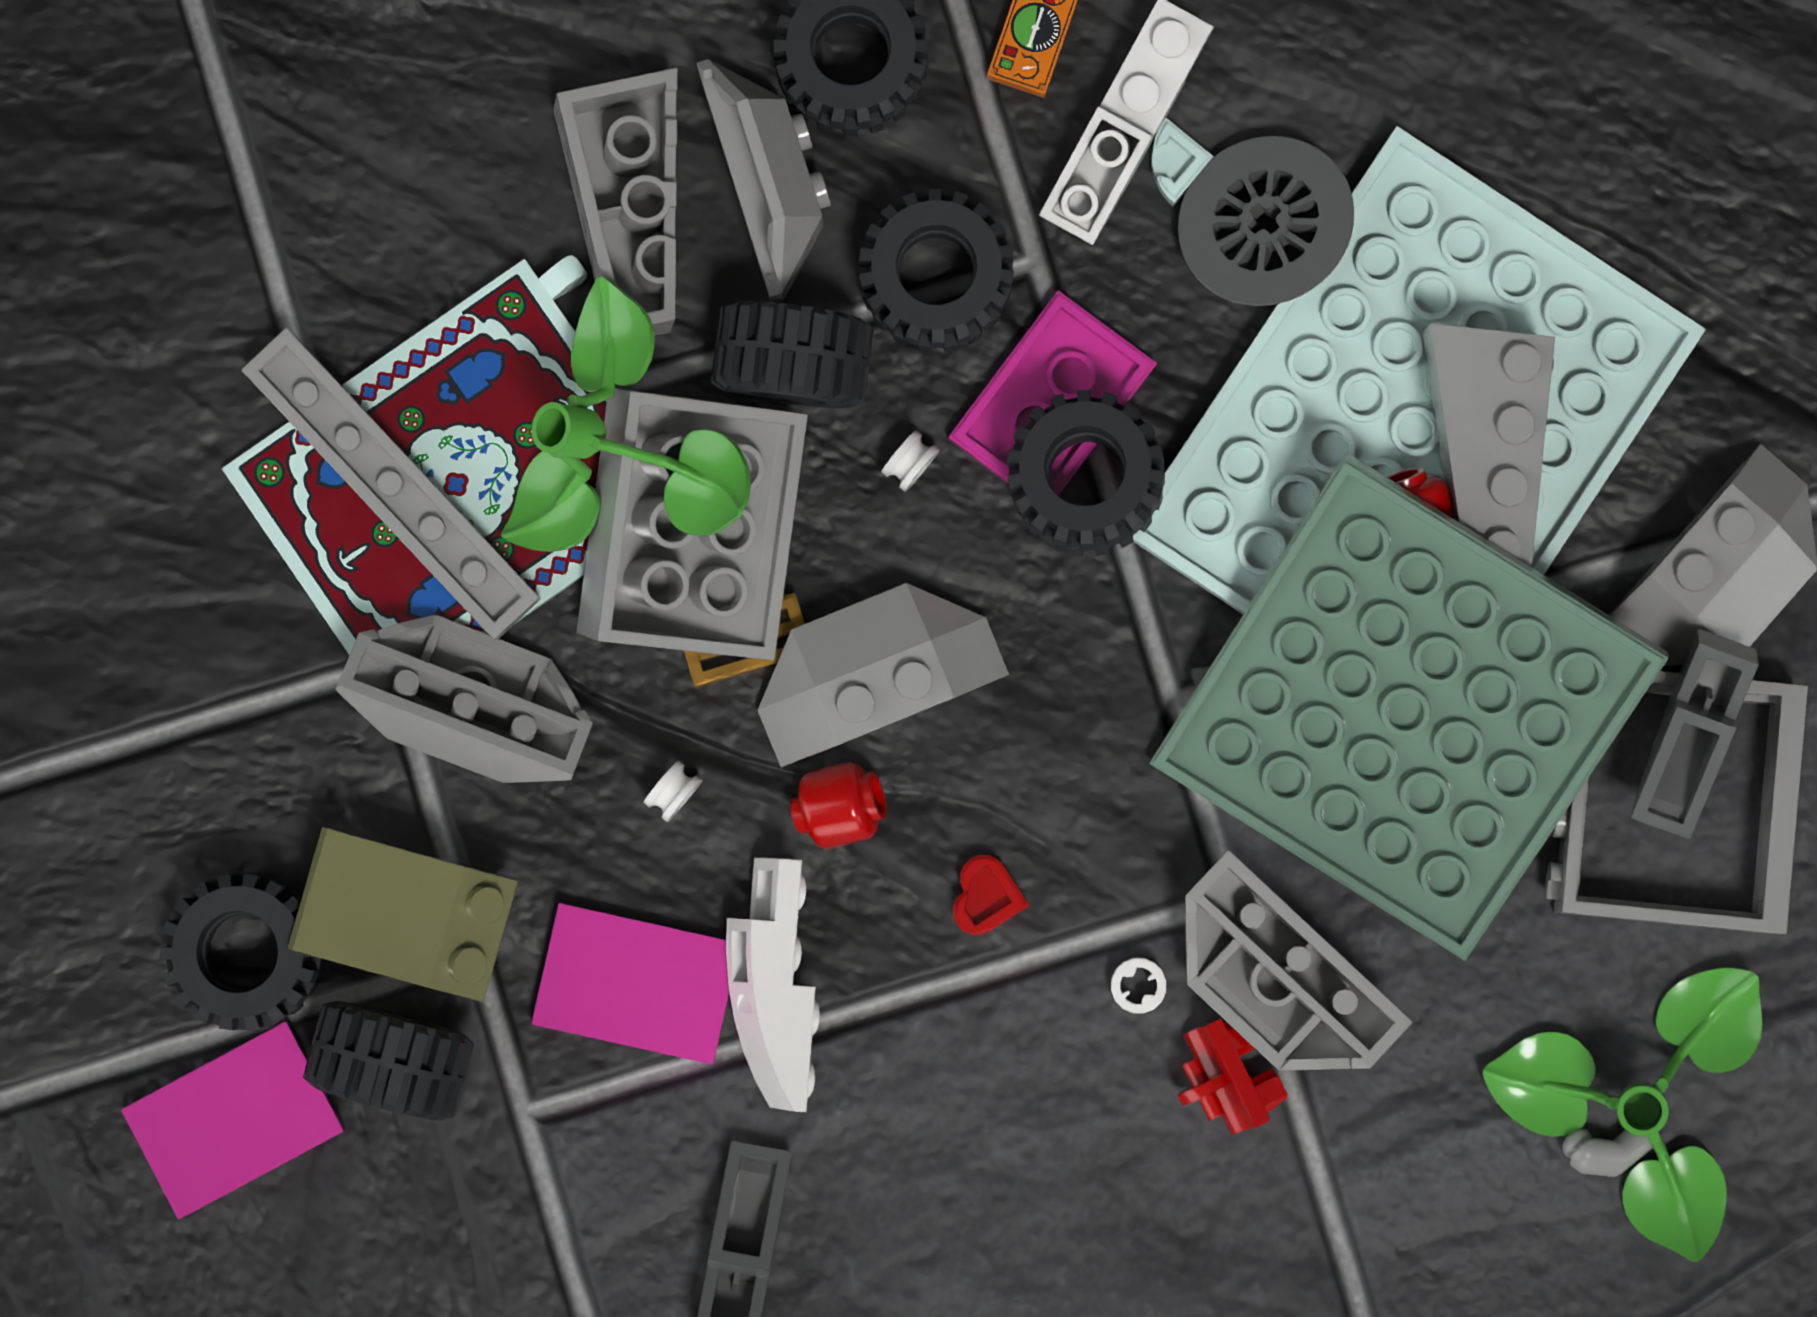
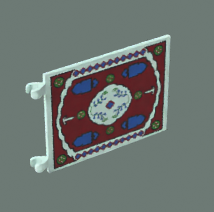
[222,255,607,655]

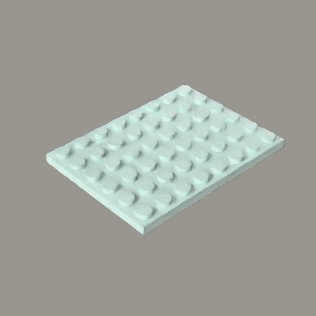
[1133,126,1706,614]

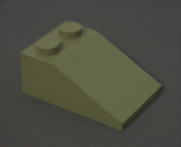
[287,827,518,1002]

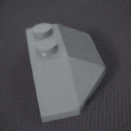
[696,59,831,303]
[1609,444,1817,667]
[758,583,1009,767]
[336,615,593,783]
[1185,850,1413,1070]

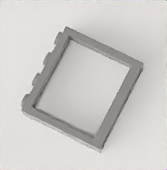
[1545,671,1808,934]

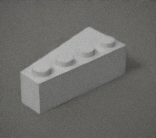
[553,68,677,336]
[1422,323,1555,567]

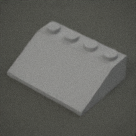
[576,388,808,660]

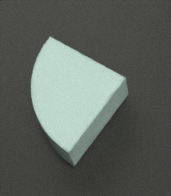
[1151,118,1213,206]

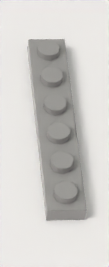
[242,328,542,641]

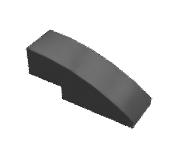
[1631,628,1759,839]
[697,1141,792,1317]

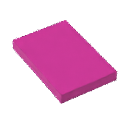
[948,290,1157,496]
[531,903,730,1065]
[121,1021,346,1220]

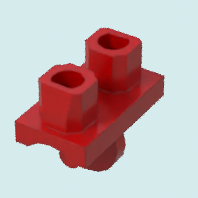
[1176,1019,1288,1135]

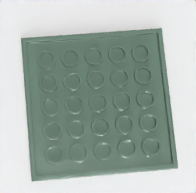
[1149,453,1669,960]

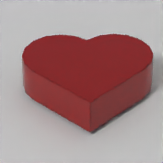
[953,855,1030,935]

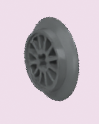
[1178,136,1354,306]

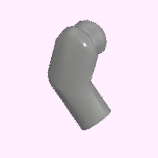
[1562,1129,1653,1177]

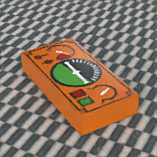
[987,0,1078,98]

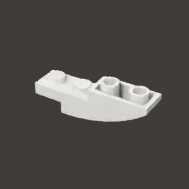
[1039,0,1214,245]
[726,858,820,1112]

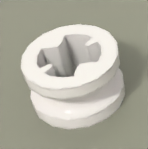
[881,430,940,492]
[643,760,703,822]
[1111,958,1166,1014]

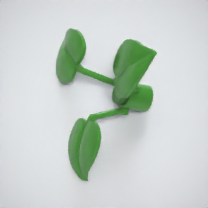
[501,277,751,552]
[1483,968,1763,1262]

